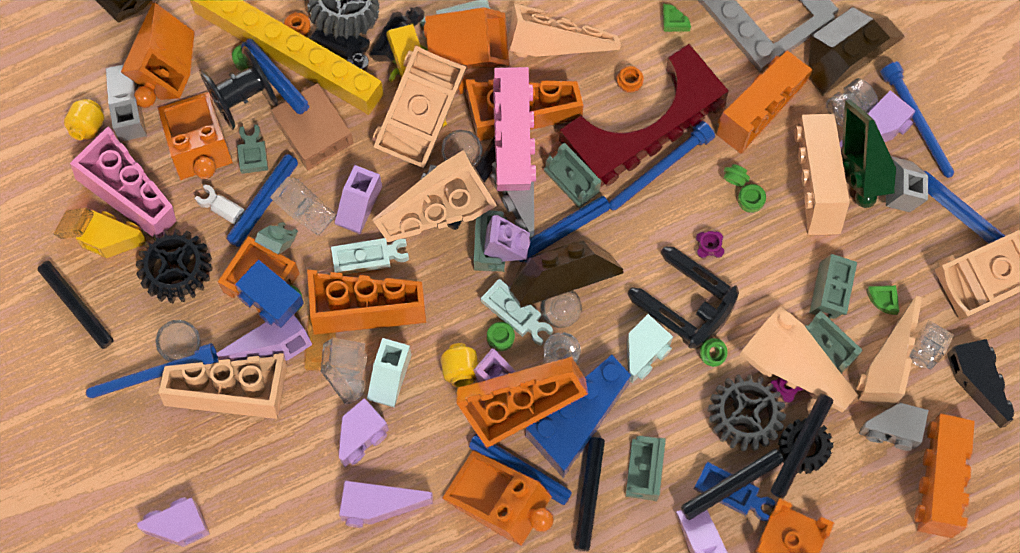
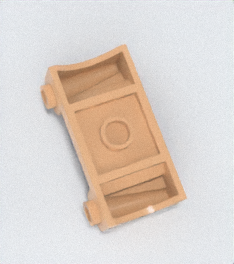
[372,46,467,169]
[935,224,1020,319]

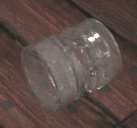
[826,78,878,127]
[543,332,581,366]

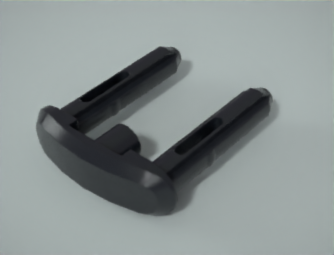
[627,246,739,349]

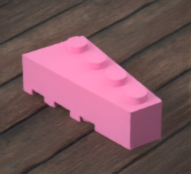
[493,67,536,191]
[70,126,176,238]

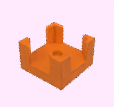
[218,236,300,313]
[754,498,835,553]

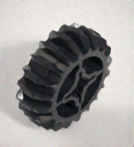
[136,229,213,304]

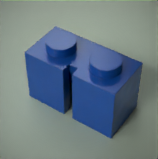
[235,260,304,328]

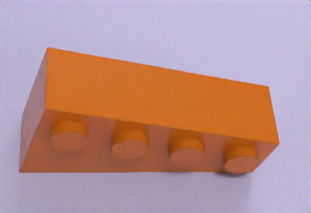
[716,50,813,154]
[465,79,584,141]
[307,269,426,335]
[456,357,588,448]
[915,413,975,538]

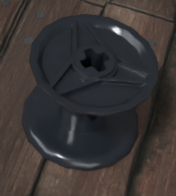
[199,46,278,130]

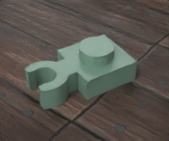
[237,125,269,174]
[254,222,298,254]

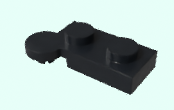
[369,7,424,62]
[310,29,370,71]

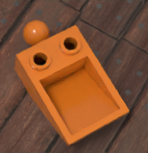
[121,3,195,108]
[158,92,233,180]
[442,450,554,546]

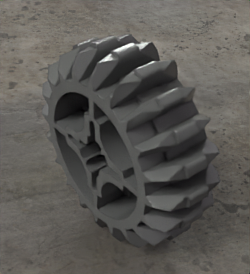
[307,0,380,40]
[708,374,786,451]

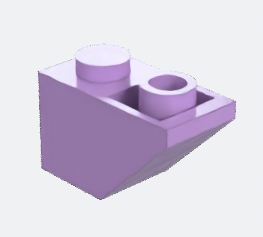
[335,165,382,234]
[483,215,530,262]
[339,398,389,467]
[137,497,210,547]

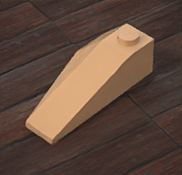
[508,4,621,57]
[373,150,497,242]
[856,296,922,409]
[739,306,857,413]

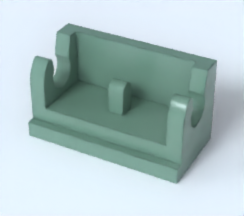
[543,143,601,209]
[474,211,507,272]
[809,254,857,319]
[805,311,863,374]
[625,436,666,501]

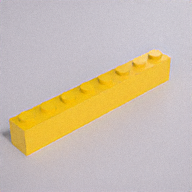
[190,0,384,115]

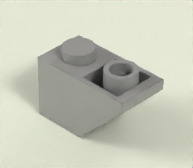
[886,156,928,212]
[859,403,928,451]

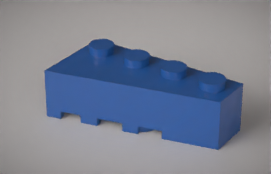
[525,355,631,478]

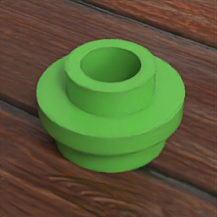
[723,164,750,187]
[700,338,728,367]

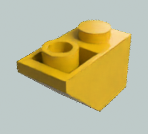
[75,210,146,258]

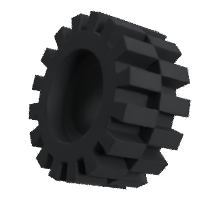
[778,418,833,474]

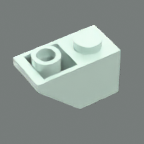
[627,314,673,383]
[367,338,412,408]

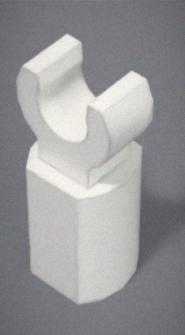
[195,185,244,225]

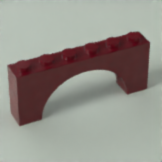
[559,44,729,187]

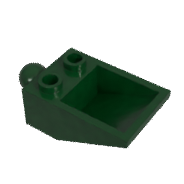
[842,100,896,208]

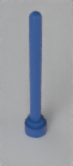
[880,61,954,178]
[609,121,715,210]
[86,343,219,398]

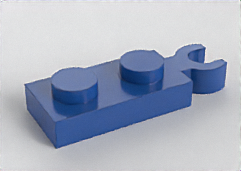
[694,462,776,521]

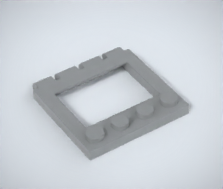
[698,0,839,72]

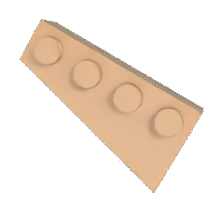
[795,114,850,235]
[159,353,287,419]

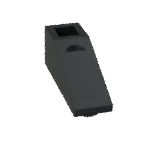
[947,339,1014,428]

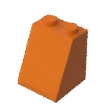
[424,7,510,69]

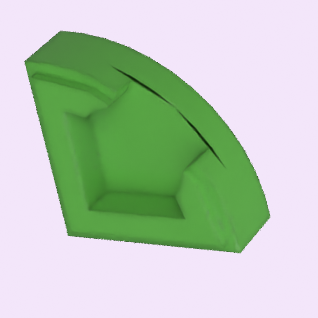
[663,4,691,32]
[867,285,899,315]

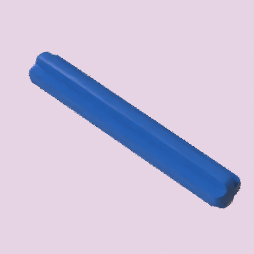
[241,39,309,114]
[226,154,298,247]
[924,171,1005,244]
[518,196,610,262]
[469,434,572,505]

